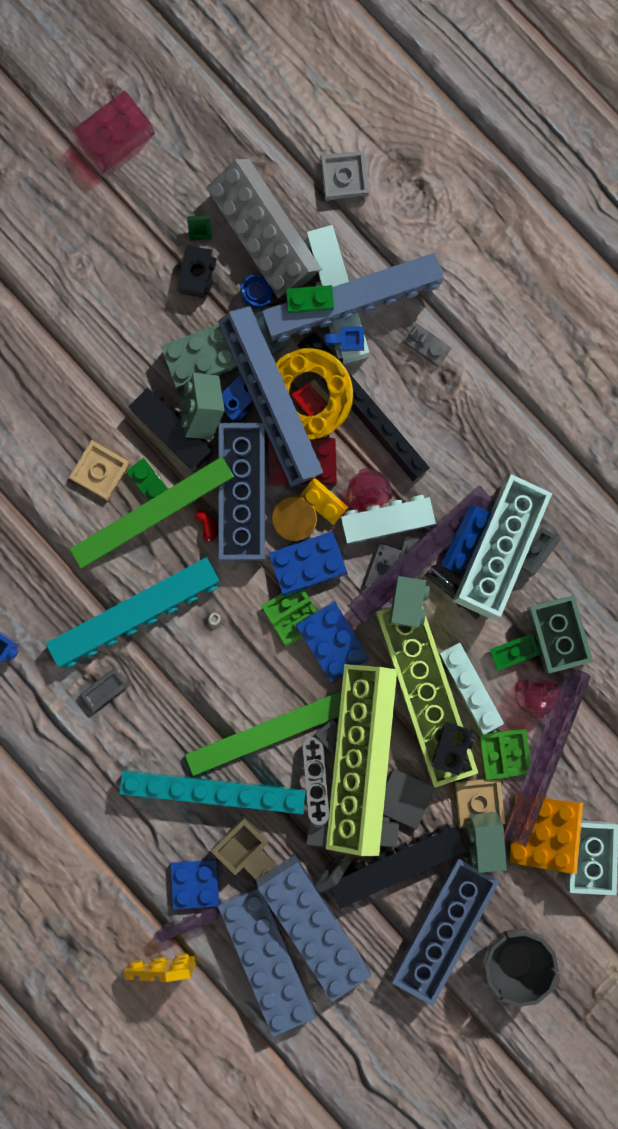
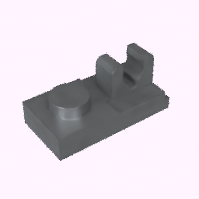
[402,323,452,367]

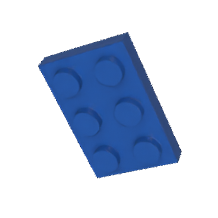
[269,531,348,596]
[296,601,370,682]

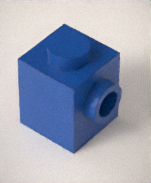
[0,631,20,663]

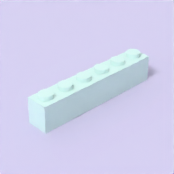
[304,225,369,364]

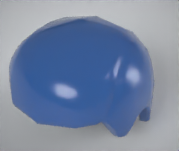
[240,274,274,309]

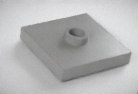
[320,151,369,201]

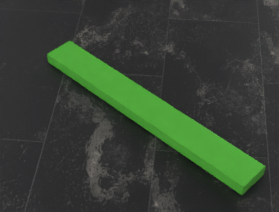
[70,457,234,568]
[185,691,342,776]

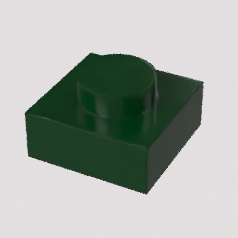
[187,215,212,241]

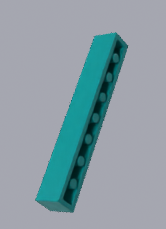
[46,557,221,669]
[120,770,306,814]

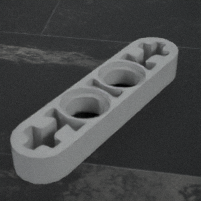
[303,737,329,827]

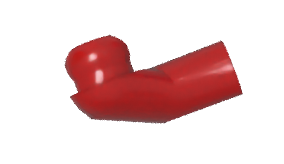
[194,509,218,542]

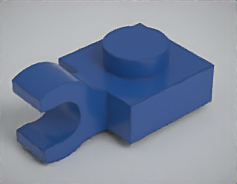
[325,326,364,352]

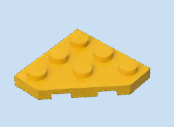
[124,953,196,982]

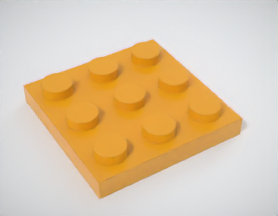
[509,794,583,874]

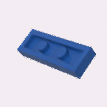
[441,504,491,574]

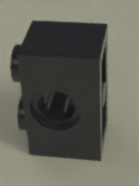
[177,245,217,298]

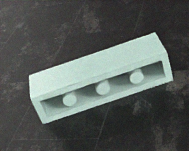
[341,495,436,545]
[438,643,504,735]

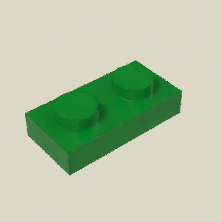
[286,285,334,313]
[126,458,168,501]
[489,633,541,671]

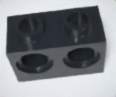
[431,721,475,775]

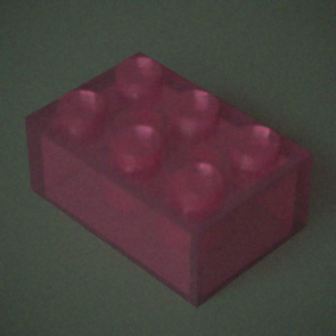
[72,90,155,173]

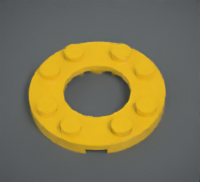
[275,348,353,439]

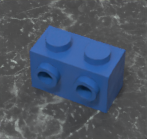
[222,374,255,423]

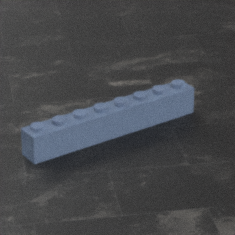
[262,253,444,342]
[218,306,323,487]

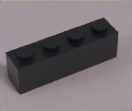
[128,387,213,472]

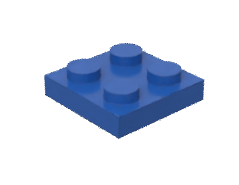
[171,859,219,909]

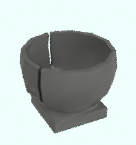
[482,928,559,1007]

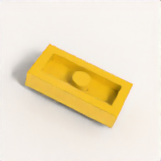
[300,478,349,525]

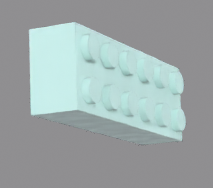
[453,474,552,620]

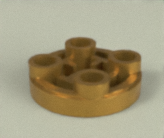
[272,496,317,542]

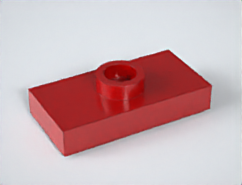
[291,381,327,416]

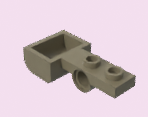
[211,816,278,879]

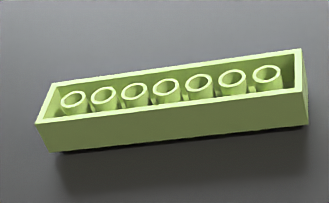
[375,606,478,788]
[326,664,397,856]

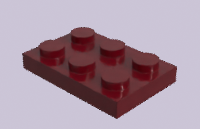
[268,438,337,485]

